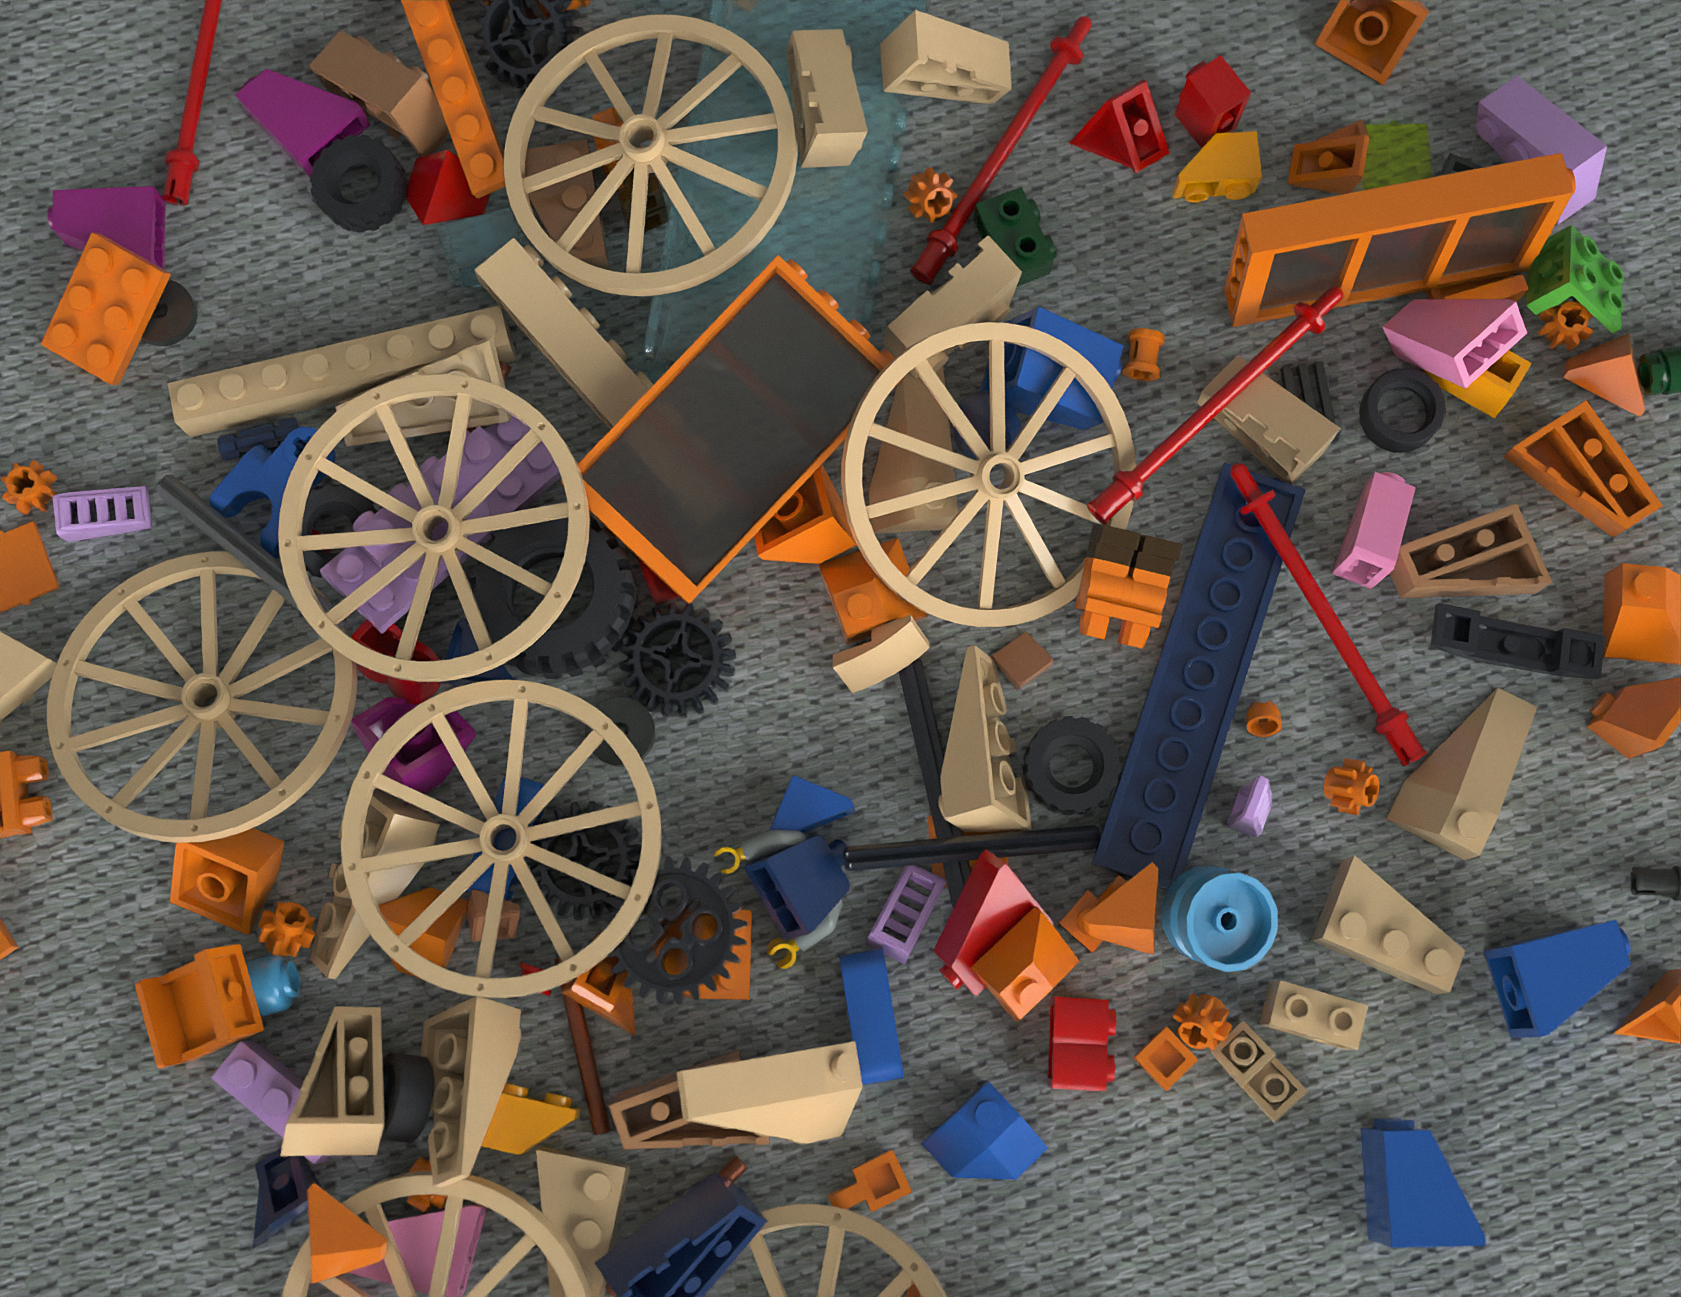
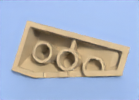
[869,367,958,534]
[939,645,1032,833]
[1385,687,1537,860]
[310,789,440,979]
[421,996,521,1188]
[677,1042,862,1144]

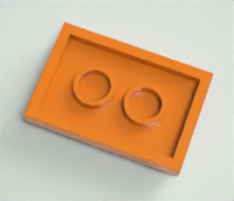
[40,232,171,385]

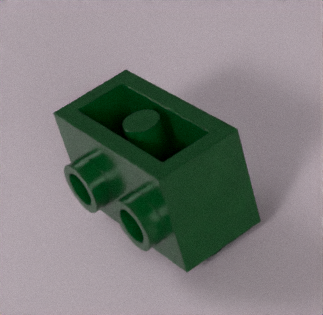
[973,186,1057,287]

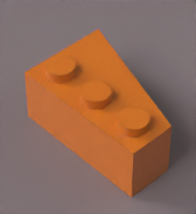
[1504,400,1663,538]

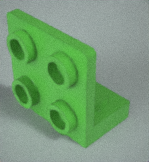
[1526,224,1624,333]

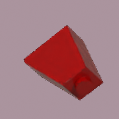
[933,849,1053,996]

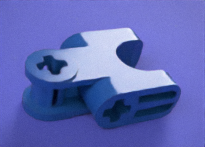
[210,426,336,557]

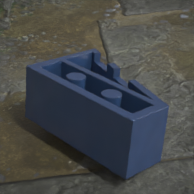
[594,1172,767,1297]

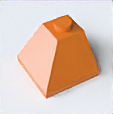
[1315,0,1430,85]
[745,459,857,564]
[818,538,927,645]
[1603,563,1681,665]
[1586,677,1681,759]
[170,828,284,936]
[971,906,1080,1022]

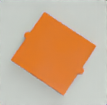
[0,521,60,613]

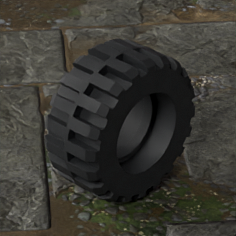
[467,516,638,679]

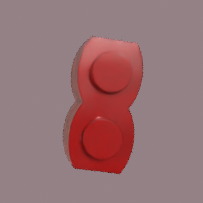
[351,619,440,705]
[1047,997,1116,1091]

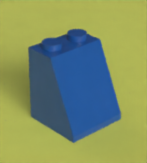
[980,306,1124,430]
[1484,920,1631,1038]
[1361,1118,1486,1248]

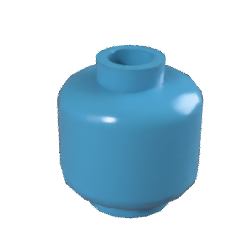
[245,954,301,1017]

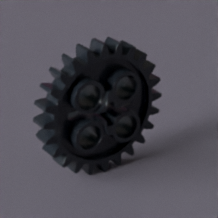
[601,856,748,1005]

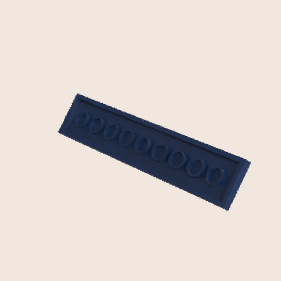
[1091,462,1306,891]

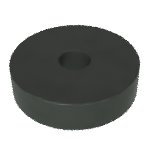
[141,280,198,347]
[585,697,656,767]

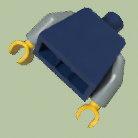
[713,830,850,969]

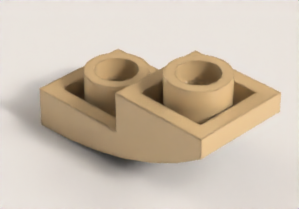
[832,615,930,694]
[1211,1021,1307,1123]

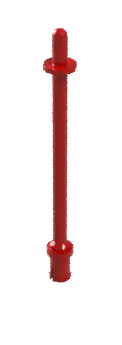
[161,0,222,206]
[910,16,1092,285]
[1087,286,1343,525]
[1230,463,1427,767]

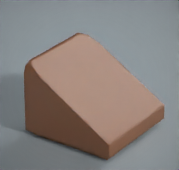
[992,631,1054,691]
[468,890,520,942]

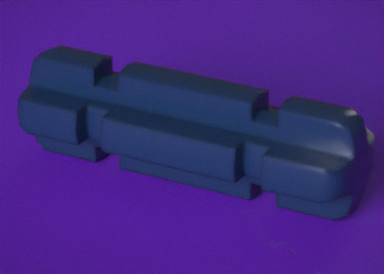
[217,417,301,460]

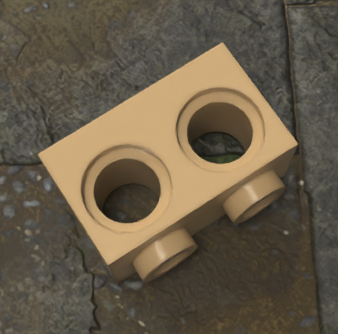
[1259,980,1368,1050]

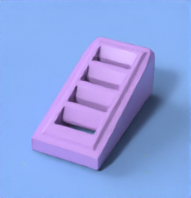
[53,486,152,542]
[1226,776,1272,838]
[866,865,947,964]

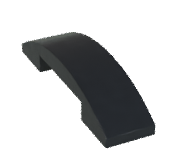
[1430,603,1605,679]

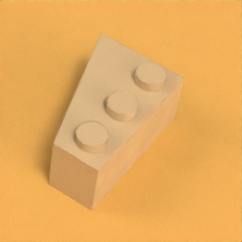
[880,10,1012,104]
[883,235,1022,380]
[281,1007,384,1156]
[536,1147,631,1297]

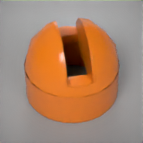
[1246,700,1282,737]

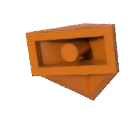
[1287,119,1370,194]
[1563,333,1645,417]
[1083,862,1159,955]
[378,887,469,979]
[561,932,636,1037]
[1613,969,1681,1044]
[307,1183,388,1284]

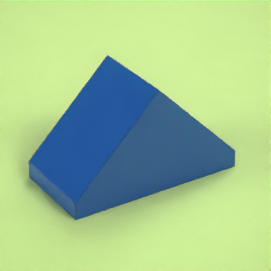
[769,775,855,834]

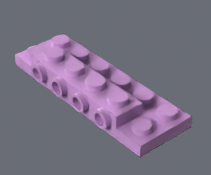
[320,416,561,634]

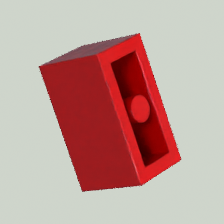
[1174,55,1251,149]

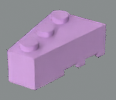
[1475,76,1607,225]

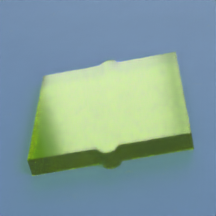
[1363,120,1431,190]

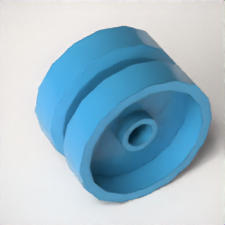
[1161,865,1278,972]

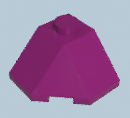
[351,697,476,806]

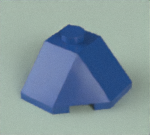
[921,1081,1048,1180]

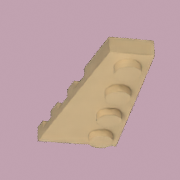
[335,335,512,447]

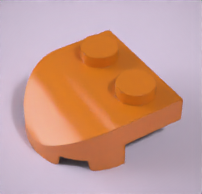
[655,910,752,1000]

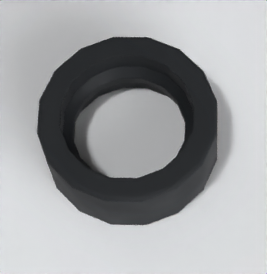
[1359,368,1446,453]
[380,1052,434,1143]

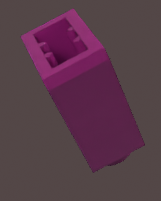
[235,69,370,178]
[47,186,166,269]

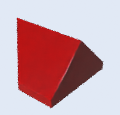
[1069,79,1170,173]
[406,150,491,225]

